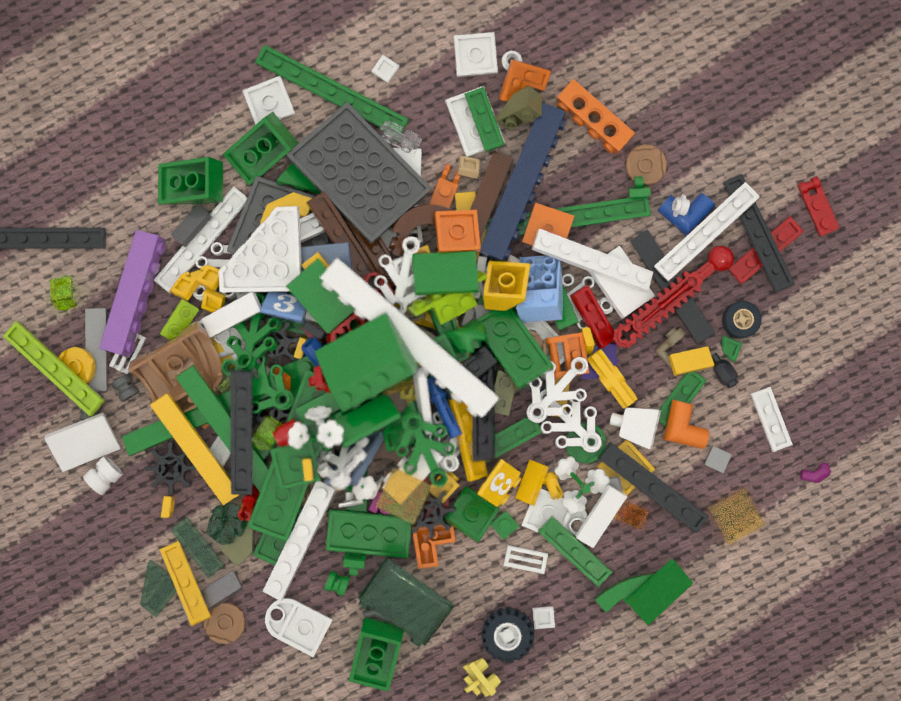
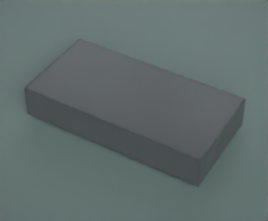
[171,204,212,248]

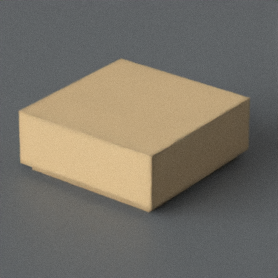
[457,155,480,179]

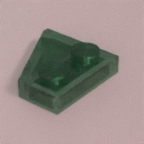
[140,559,177,617]

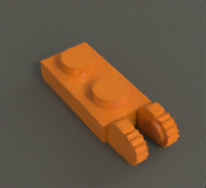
[429,163,461,209]

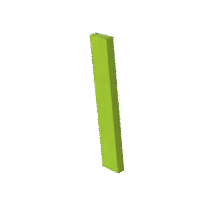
[3,321,105,416]

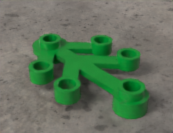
[227,294,282,370]
[221,355,294,414]
[395,411,455,487]

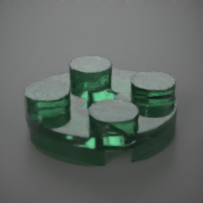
[206,503,248,545]

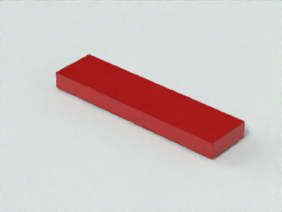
[728,216,804,285]

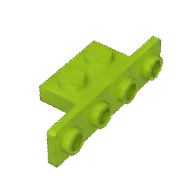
[407,270,487,325]

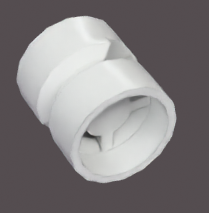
[83,456,123,495]

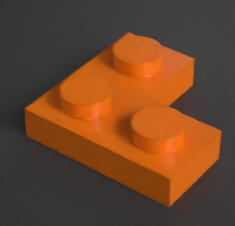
[499,59,551,102]

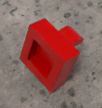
[309,365,331,393]

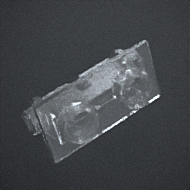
[379,120,422,155]

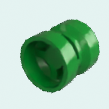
[324,570,350,597]

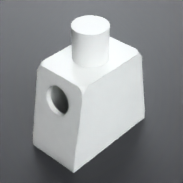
[610,407,661,449]

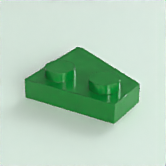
[382,401,427,452]

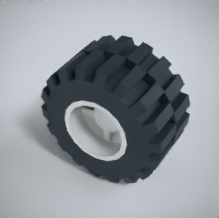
[481,607,534,663]

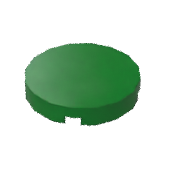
[565,422,606,463]

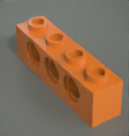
[556,79,635,154]

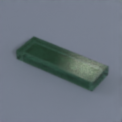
[170,516,225,579]

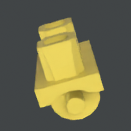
[463,658,501,697]

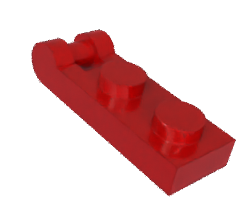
[797,176,840,237]

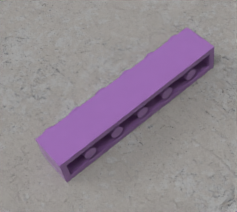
[99,230,166,358]

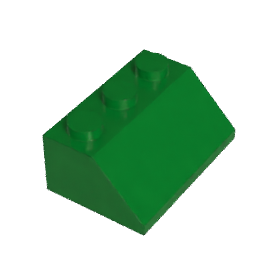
[328,391,401,448]

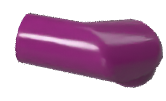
[800,463,831,483]

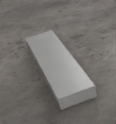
[85,308,108,391]

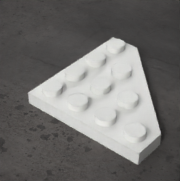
[219,206,302,292]

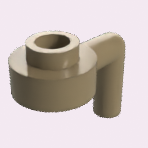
[656,327,686,369]

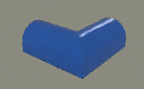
[657,193,715,236]

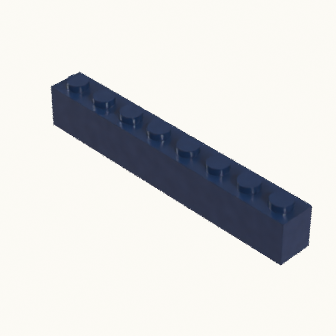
[479,102,567,262]

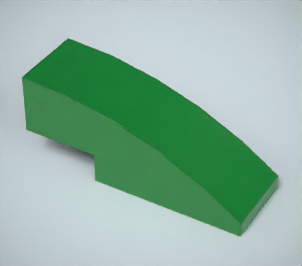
[594,572,655,613]

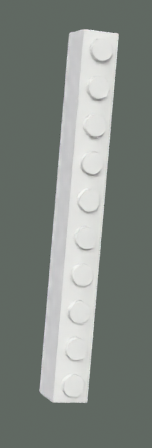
[320,258,499,417]

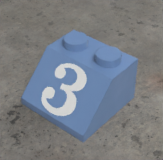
[260,291,307,324]

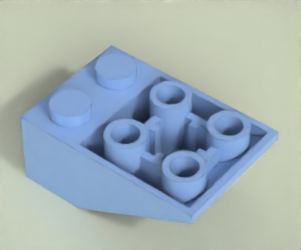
[516,255,563,322]

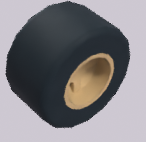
[722,301,762,339]

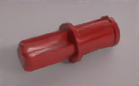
[237,485,260,521]

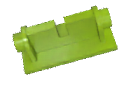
[160,299,199,340]

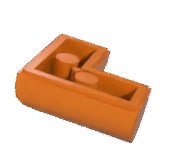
[663,399,709,449]
[412,525,456,569]

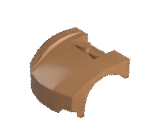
[128,321,223,415]

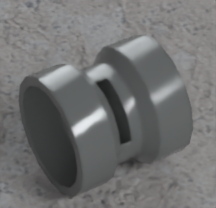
[111,374,140,402]

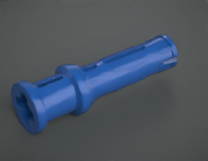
[427,376,463,439]

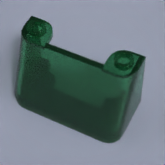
[358,556,455,647]

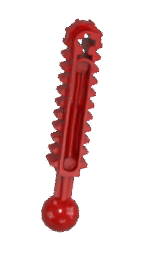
[612,245,734,349]

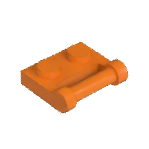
[545,332,589,379]

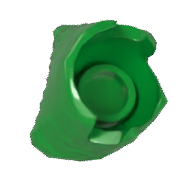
[446,320,489,356]

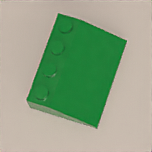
[315,312,419,412]

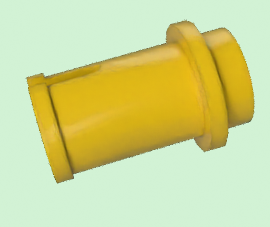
[543,472,564,500]

